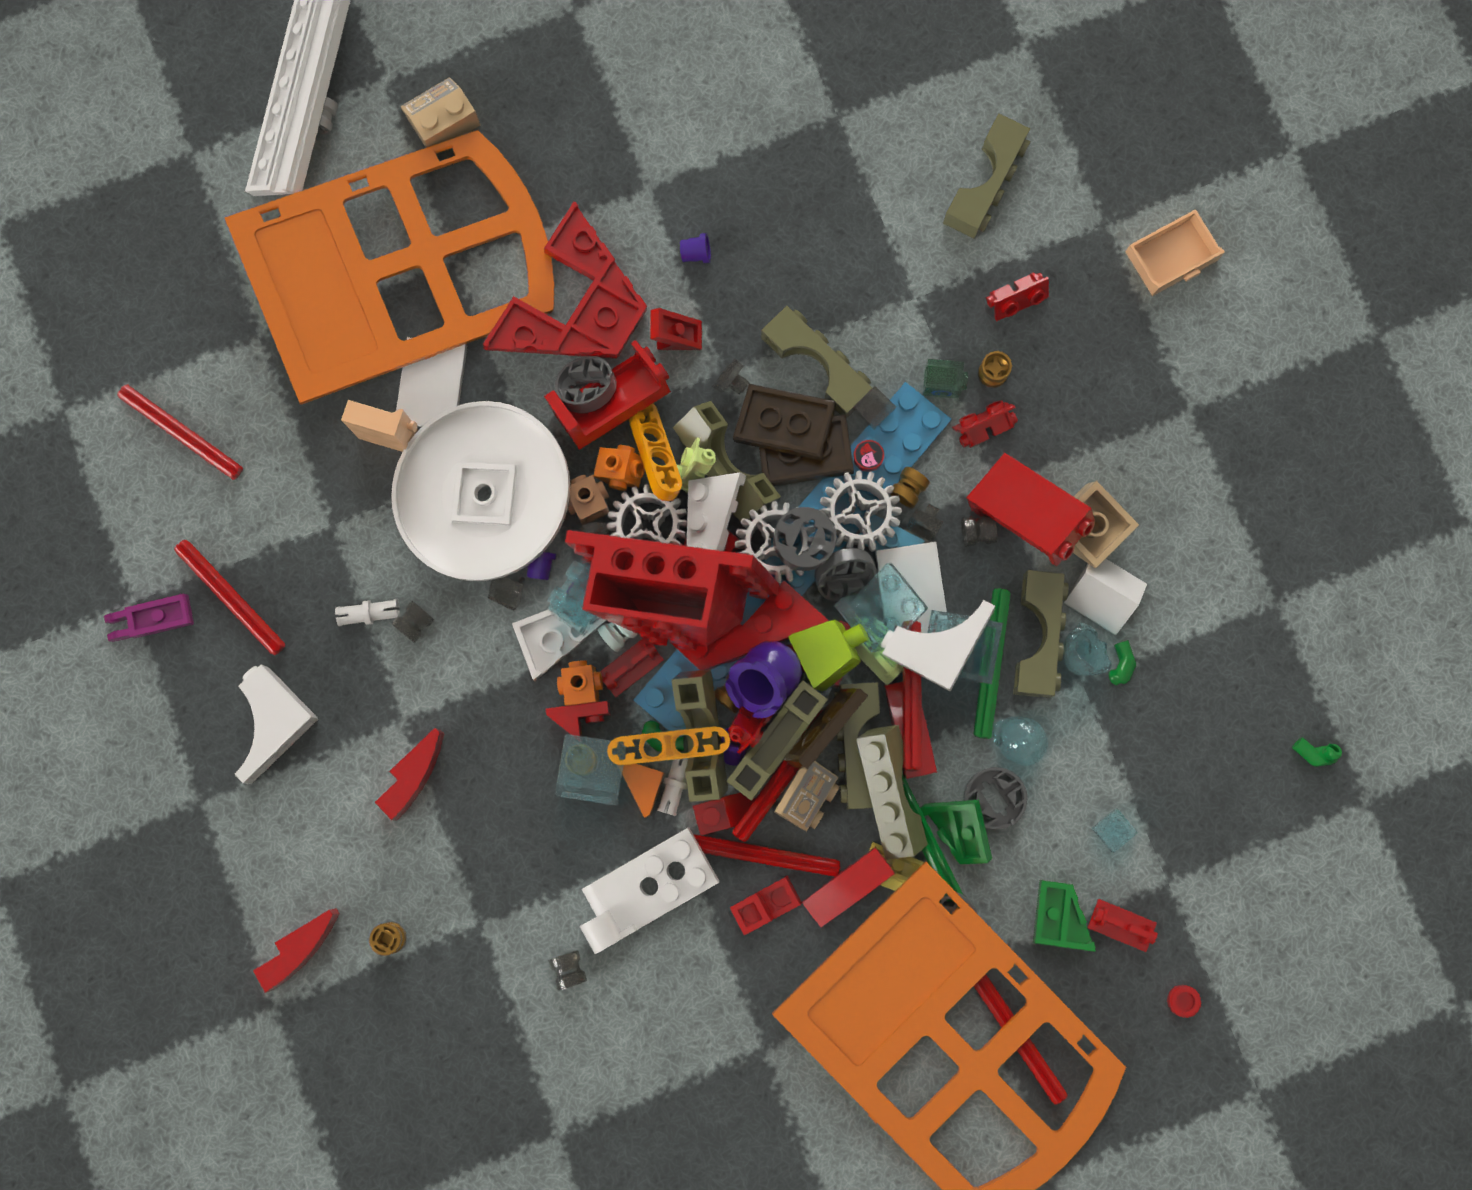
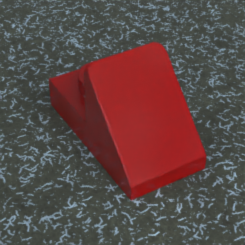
[650,308,702,350]
[546,701,611,743]
[693,793,755,836]

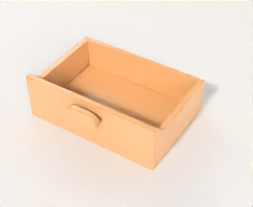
[1125,209,1225,296]
[341,400,418,452]

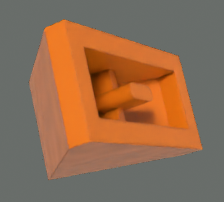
[618,759,665,818]

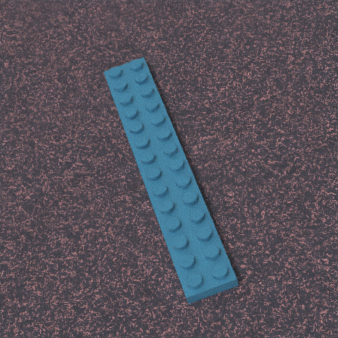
[633,382,952,737]

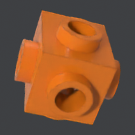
[593,445,645,491]
[557,660,603,706]

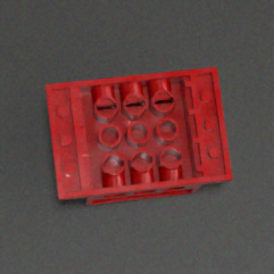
[565,530,780,651]

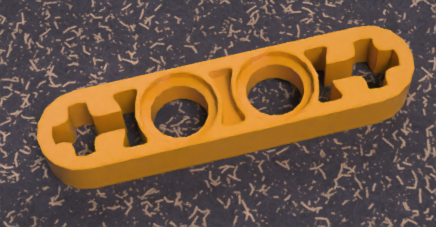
[628,404,682,501]
[607,726,730,765]

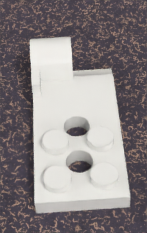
[580,827,720,954]

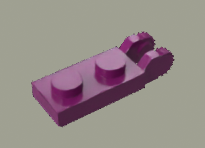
[104,594,194,642]

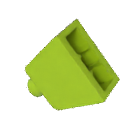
[788,620,869,692]

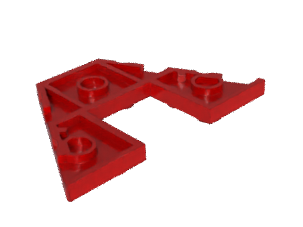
[483,202,647,359]
[670,531,829,670]

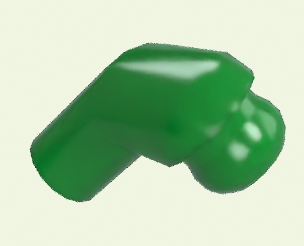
[1108,640,1136,685]
[642,720,684,752]
[1292,737,1342,767]

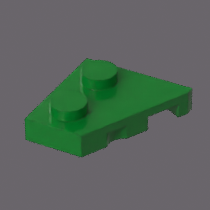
[920,800,992,865]
[1033,880,1096,952]

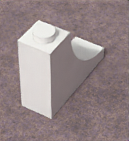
[881,600,995,691]
[235,665,318,784]

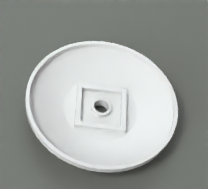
[392,401,570,581]

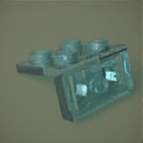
[834,563,928,653]
[555,734,626,806]

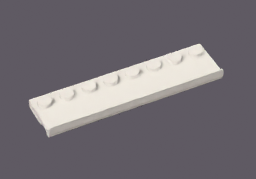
[245,0,350,196]

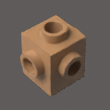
[568,475,609,526]

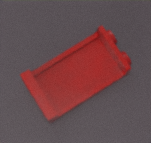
[544,340,671,450]
[966,453,1095,567]

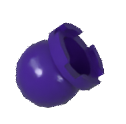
[725,641,803,718]

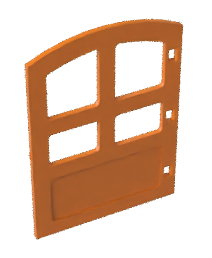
[225,130,554,405]
[772,861,1126,1190]

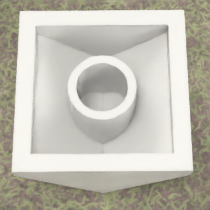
[1064,559,1147,635]

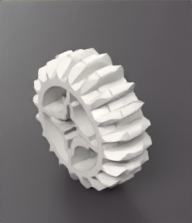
[819,471,902,552]
[607,484,687,545]
[735,501,816,584]

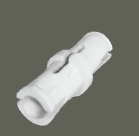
[335,599,400,626]
[657,758,688,816]

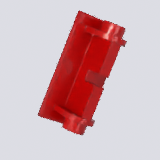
[986,272,1049,322]
[952,400,1018,448]
[601,638,664,697]
[728,706,773,754]
[1087,899,1157,952]

